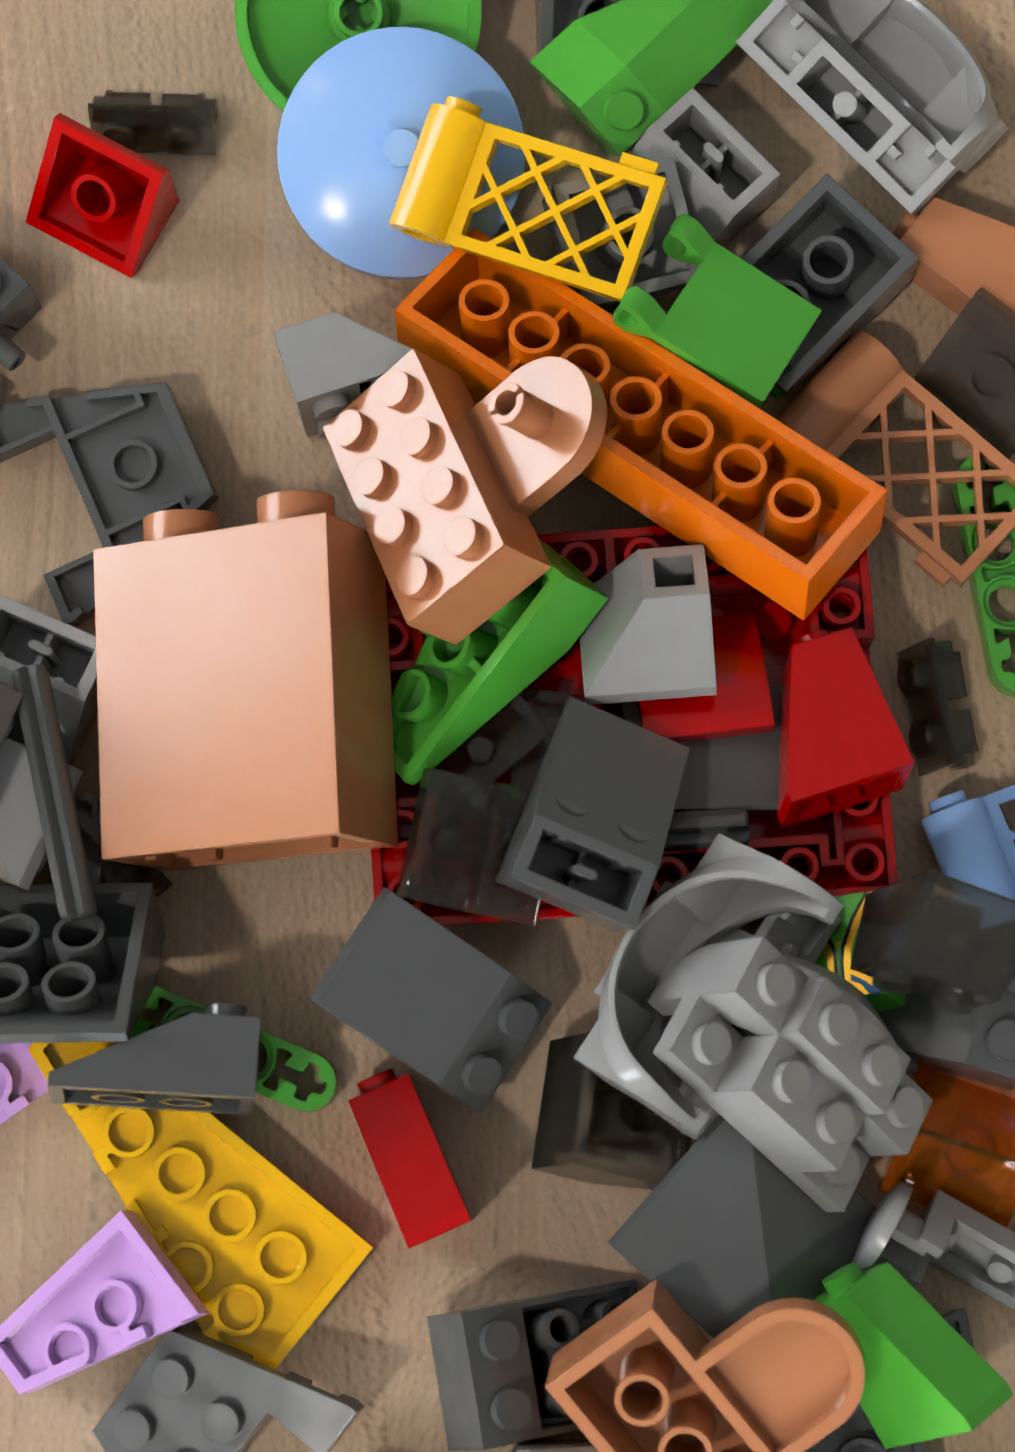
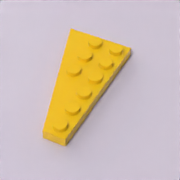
[28,1042,374,1370]

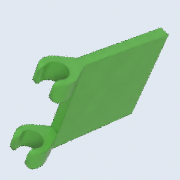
[613,214,822,408]

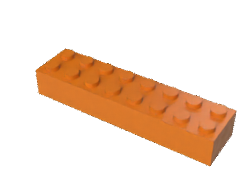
[394,228,888,621]

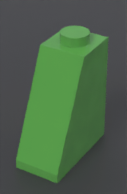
[813,1262,1014,1449]

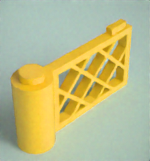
[389,96,668,302]

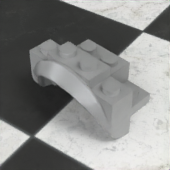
[736,0,1009,216]
[573,833,844,1141]
[648,936,933,1212]

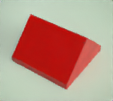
[25,113,180,278]

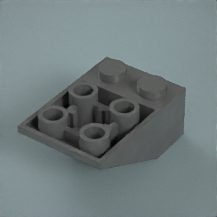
[495,696,690,932]
[427,1280,637,1451]

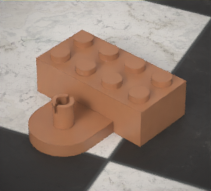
[323,348,607,645]
[545,1278,865,1452]

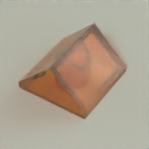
[878,1065,1015,1228]

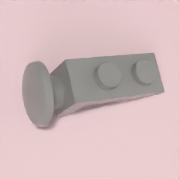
[854,1182,1015,1310]

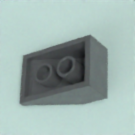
[742,173,919,395]
[309,887,553,1114]
[878,922,1015,1091]
[48,1003,261,1115]

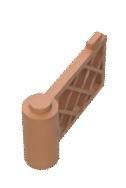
[775,331,1015,588]

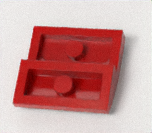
[638,612,775,743]

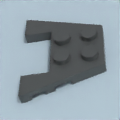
[0,382,219,627]
[93,1326,365,1452]

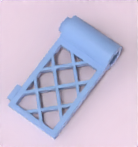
[921,785,1015,935]

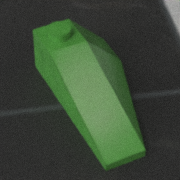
[529,0,774,156]
[392,538,609,786]

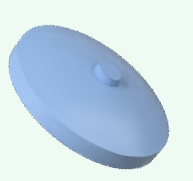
[277,27,525,280]

